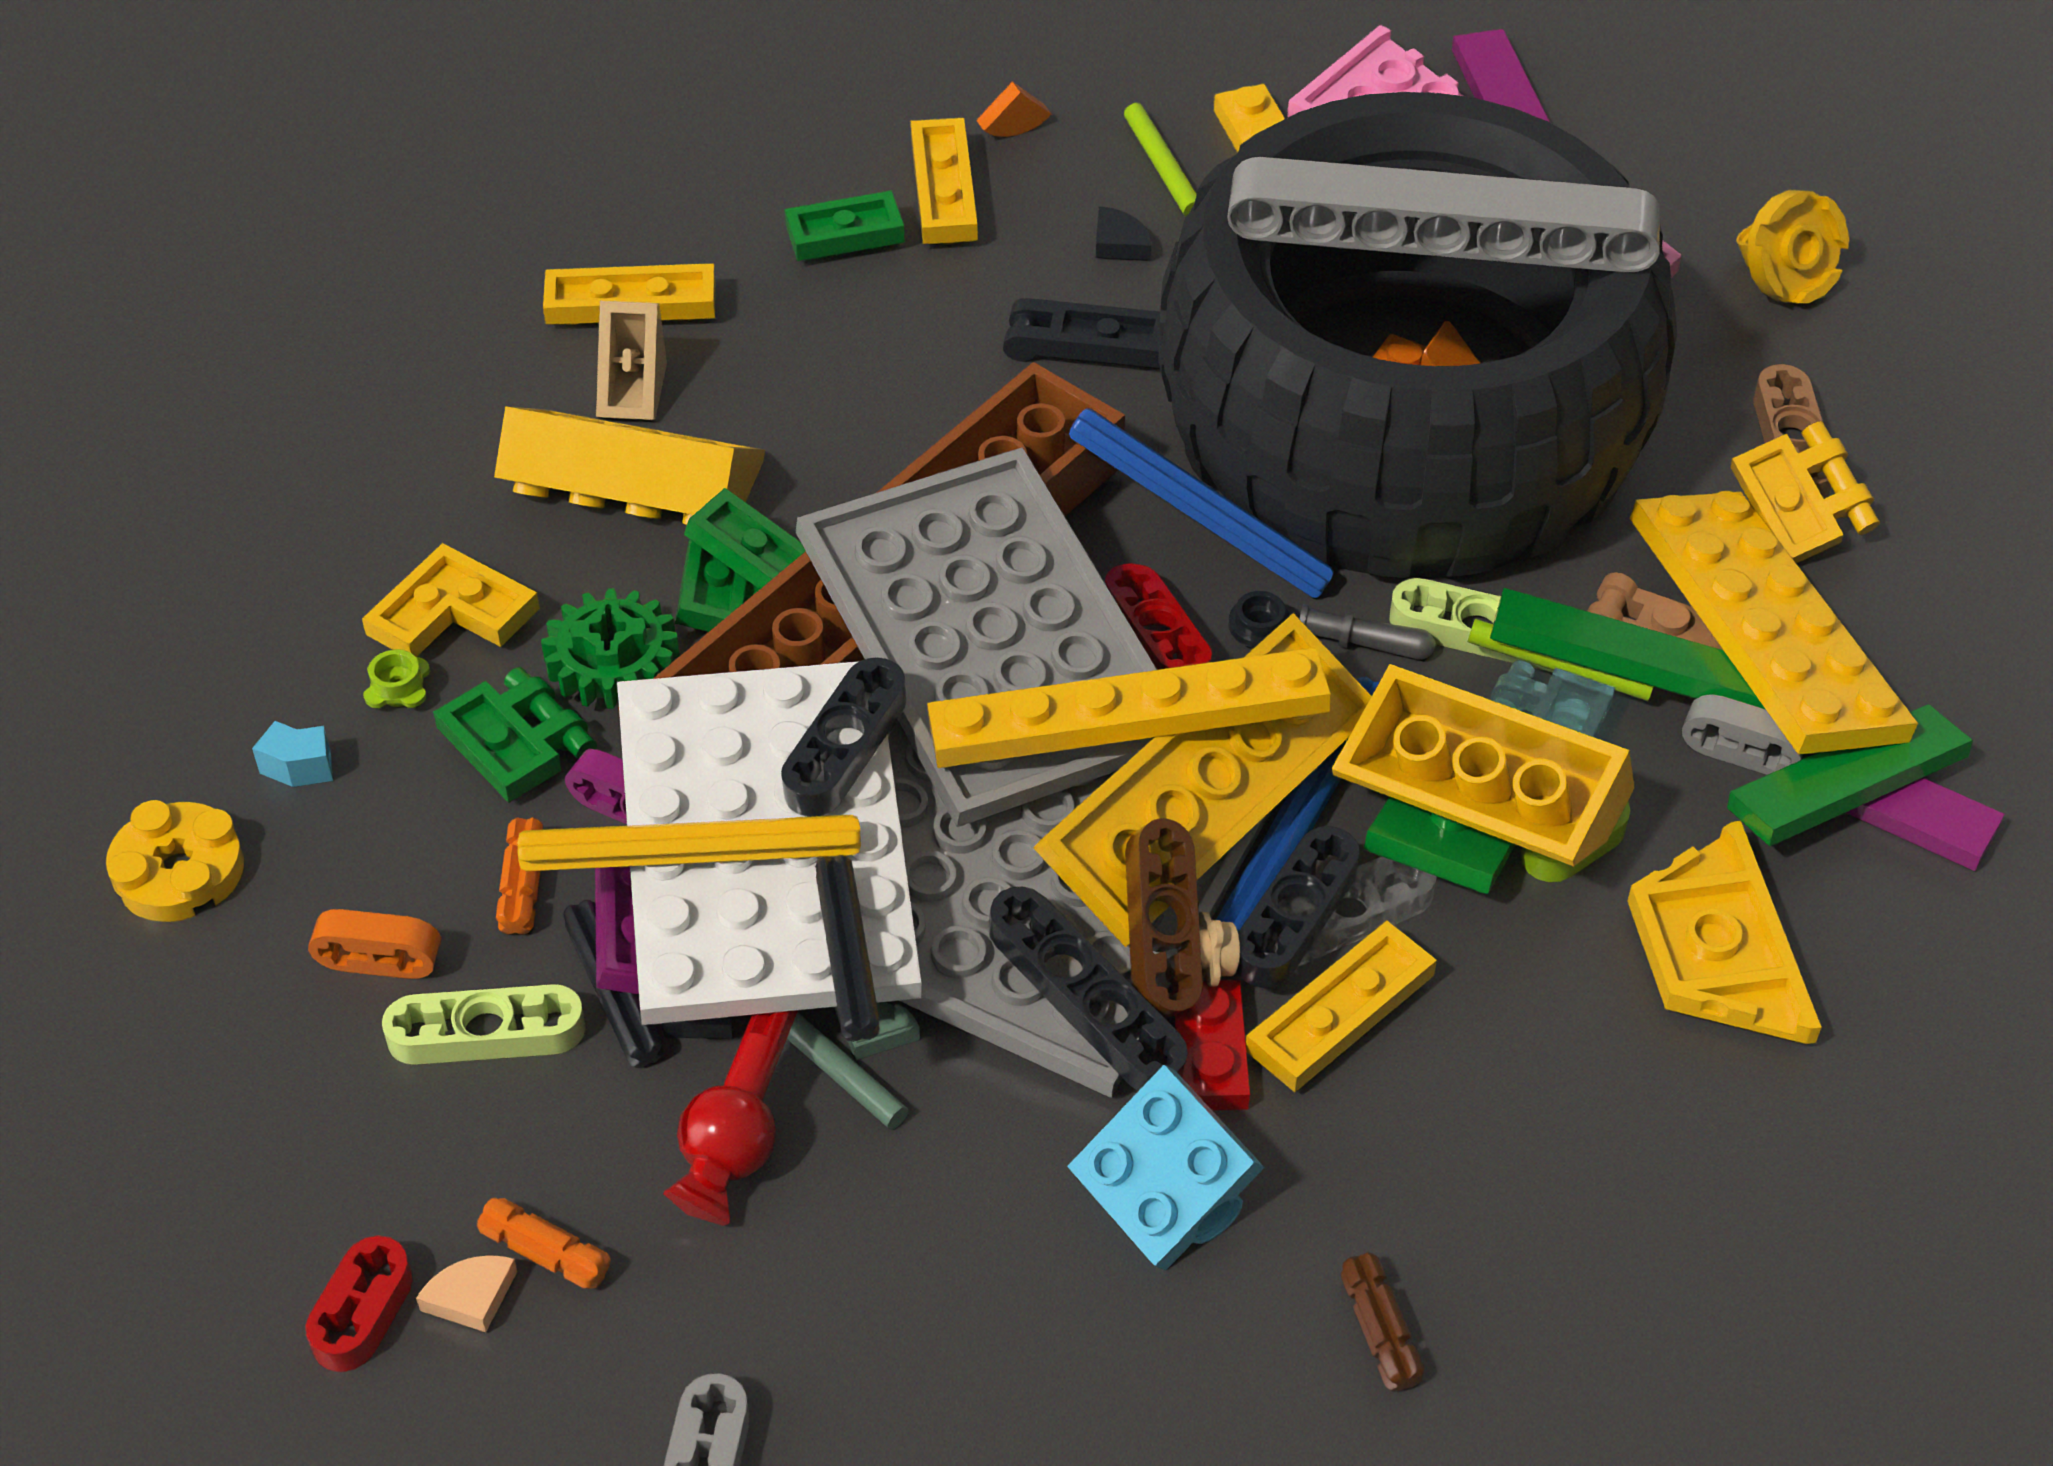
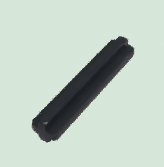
[815,855,880,1042]
[563,899,664,1068]

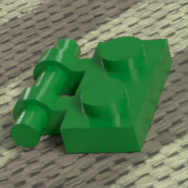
[433,667,597,803]

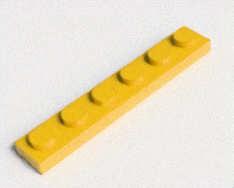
[927,647,1331,768]

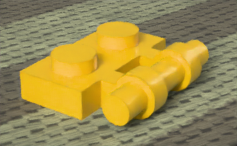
[1730,421,1880,563]

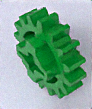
[541,588,680,709]

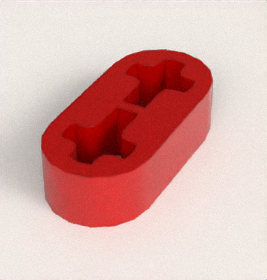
[306,1235,413,1372]

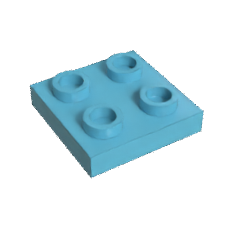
[1067,1065,1265,1270]

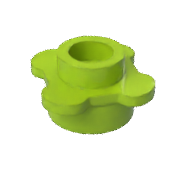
[363,649,430,708]

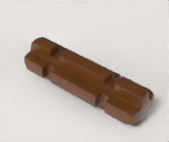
[1341,1252,1424,1392]

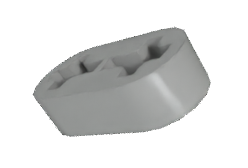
[1682,695,1805,775]
[664,1373,749,1466]

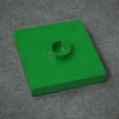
[1363,797,1516,894]

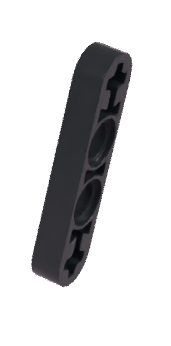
[988,886,1188,1091]

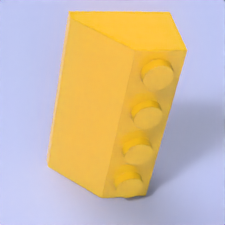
[494,406,765,525]
[1332,664,1634,866]

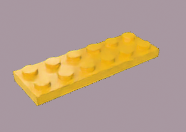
[1629,491,1918,755]
[1033,613,1372,947]

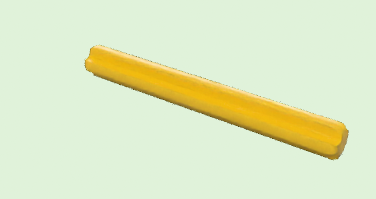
[517,815,861,871]

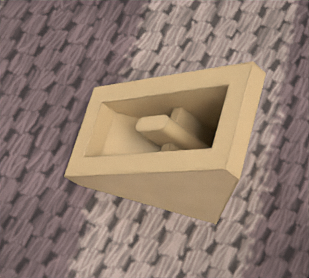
[596,300,667,420]

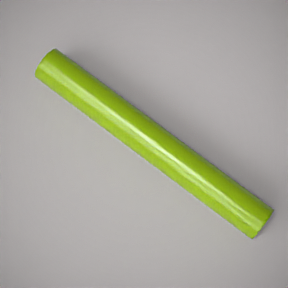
[1124,103,1197,217]
[1467,619,1653,701]

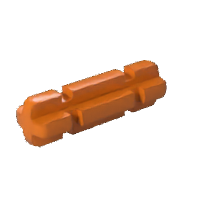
[496,817,543,935]
[477,1198,611,1289]

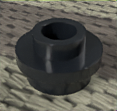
[1229,591,1290,648]

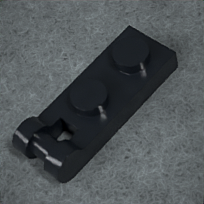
[1003,298,1160,368]

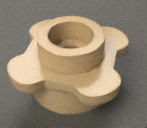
[1199,912,1240,987]

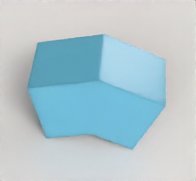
[252,721,333,787]

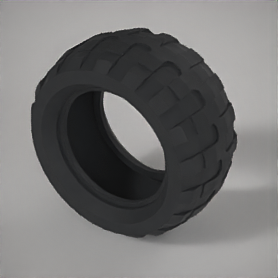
[1158,92,1677,579]

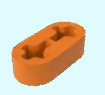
[308,909,442,979]

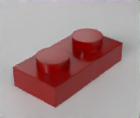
[1172,980,1250,1111]

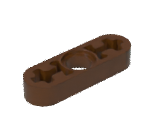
[1125,818,1202,1019]

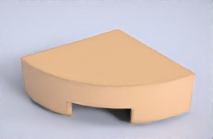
[416,1256,517,1332]

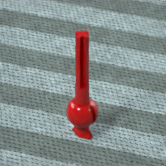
[663,1010,798,1226]

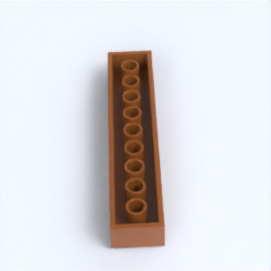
[618,362,1125,717]

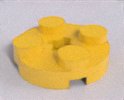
[106,800,244,922]

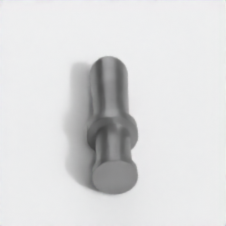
[1300,604,1435,660]

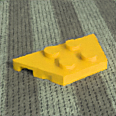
[1627,821,1821,1044]

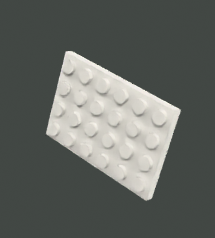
[617,661,921,1025]

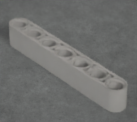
[1227,157,1660,272]

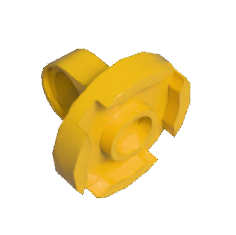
[1736,190,1849,303]

